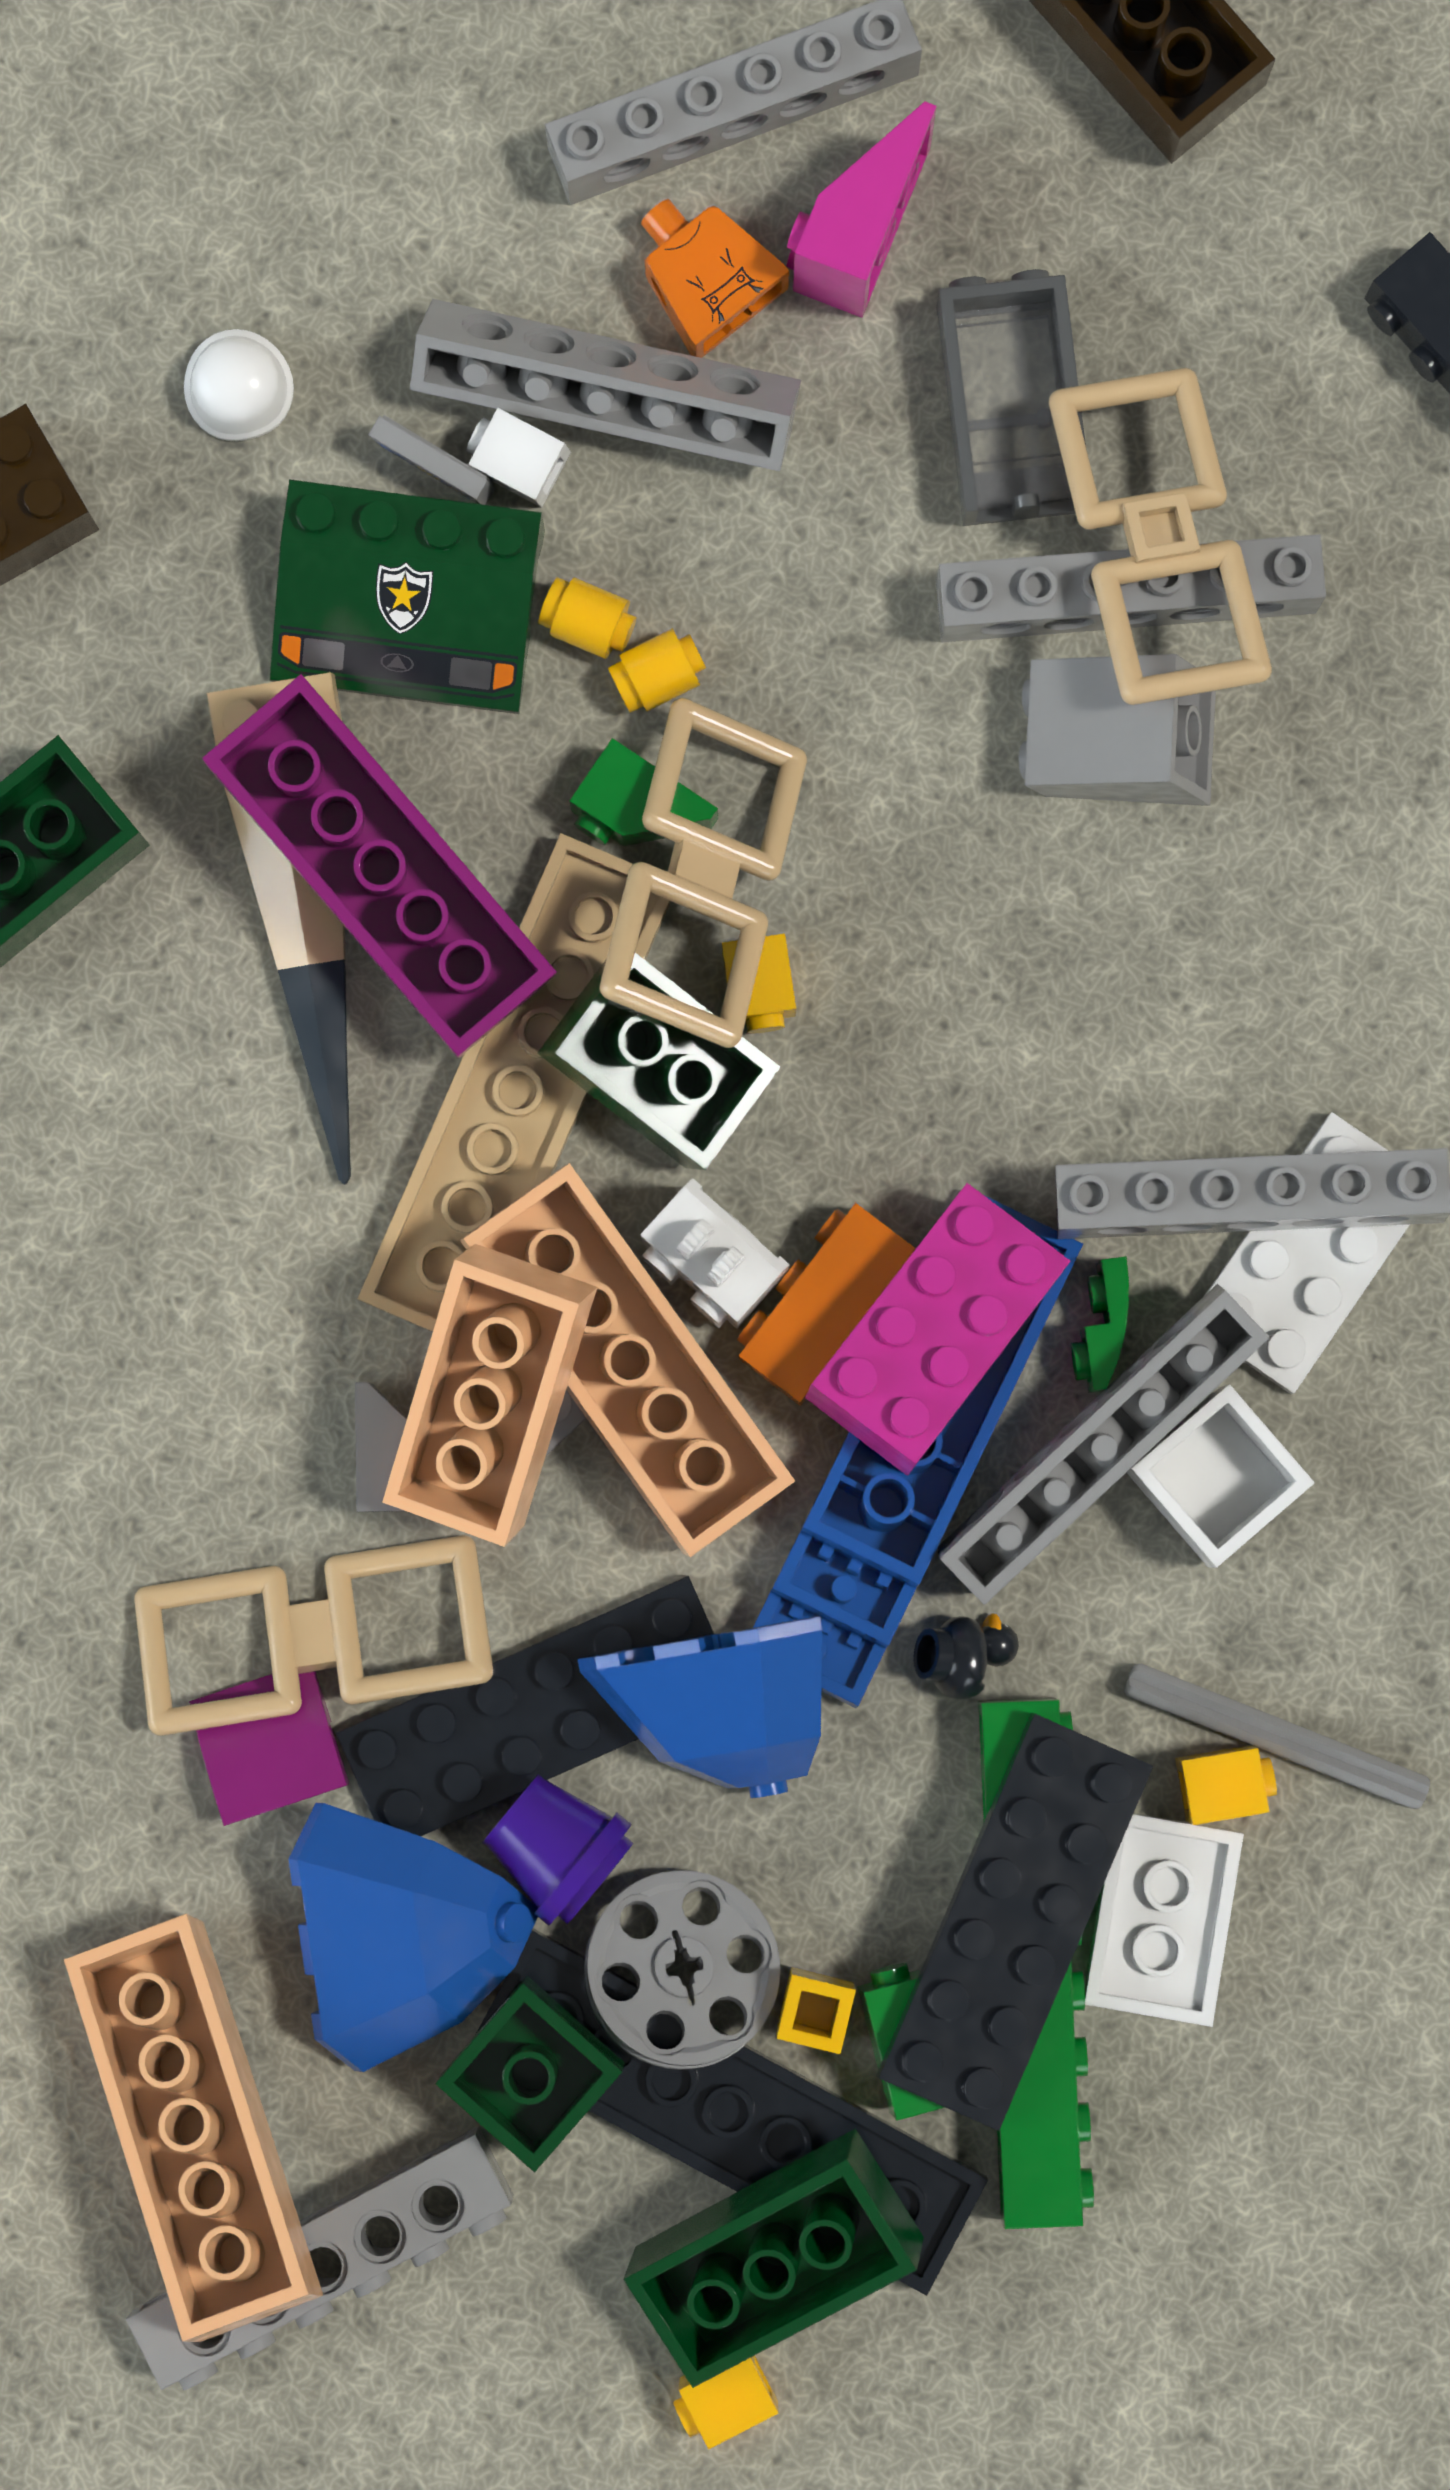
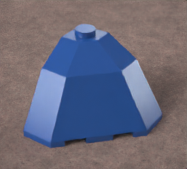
[578,1617,822,1798]
[288,1803,538,2072]

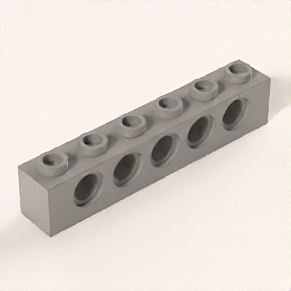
[545,0,922,205]
[410,299,801,471]
[936,534,1326,643]
[1055,1148,1450,1239]
[937,1284,1270,1605]
[126,2126,514,2390]

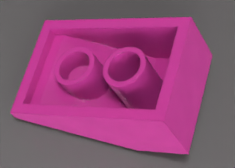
[786,101,937,318]

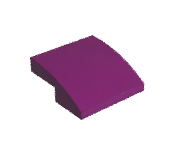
[189,1671,349,1826]

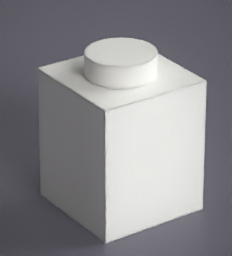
[466,408,571,508]

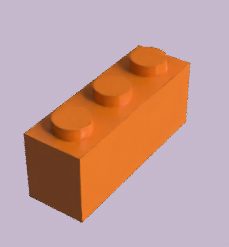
[737,1203,916,1406]

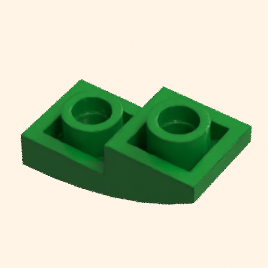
[1071,1256,1129,1393]

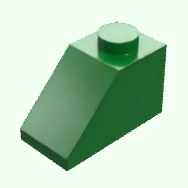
[570,738,718,846]

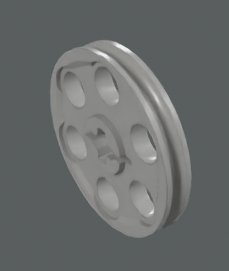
[584,1870,780,2070]

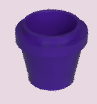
[482,1774,633,1926]

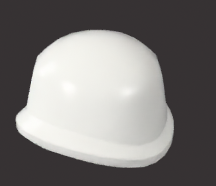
[184,329,294,441]

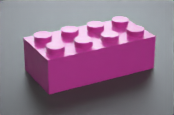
[805,1183,1070,1476]

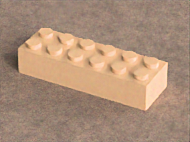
[460,1163,795,1557]
[64,1914,323,2342]

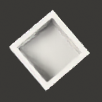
[1126,1384,1315,1568]

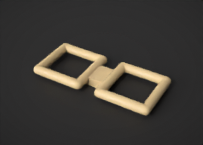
[1049,368,1272,705]
[600,698,807,1048]
[134,1535,493,1736]

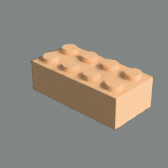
[382,1244,597,1547]

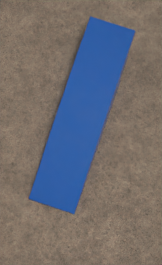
[753,1195,1083,1708]

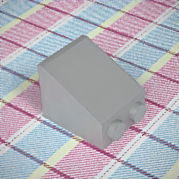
[1019,654,1216,806]

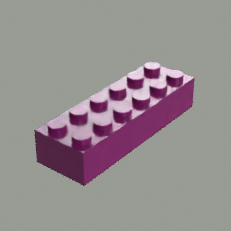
[202,674,557,1059]

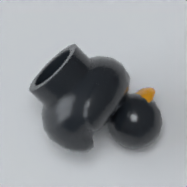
[913,1613,1019,1699]

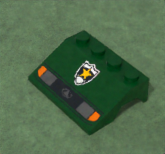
[269,479,545,714]

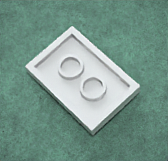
[1085,1814,1244,2027]

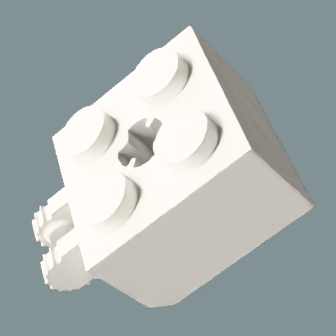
[640,1178,790,1329]

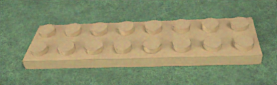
[357,833,671,1332]

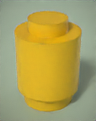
[538,577,637,659]
[608,628,706,713]

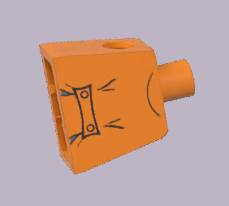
[641,199,789,358]

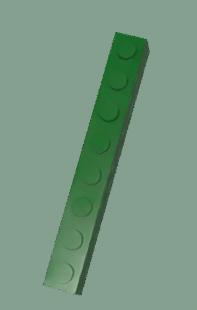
[978,1698,1094,2229]

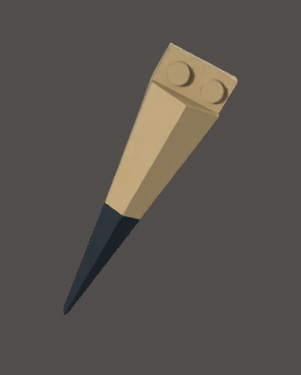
[207,672,351,1185]

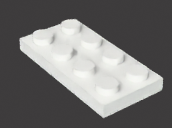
[1204,1112,1410,1394]

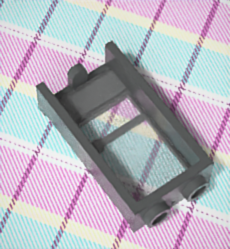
[936,269,1086,526]

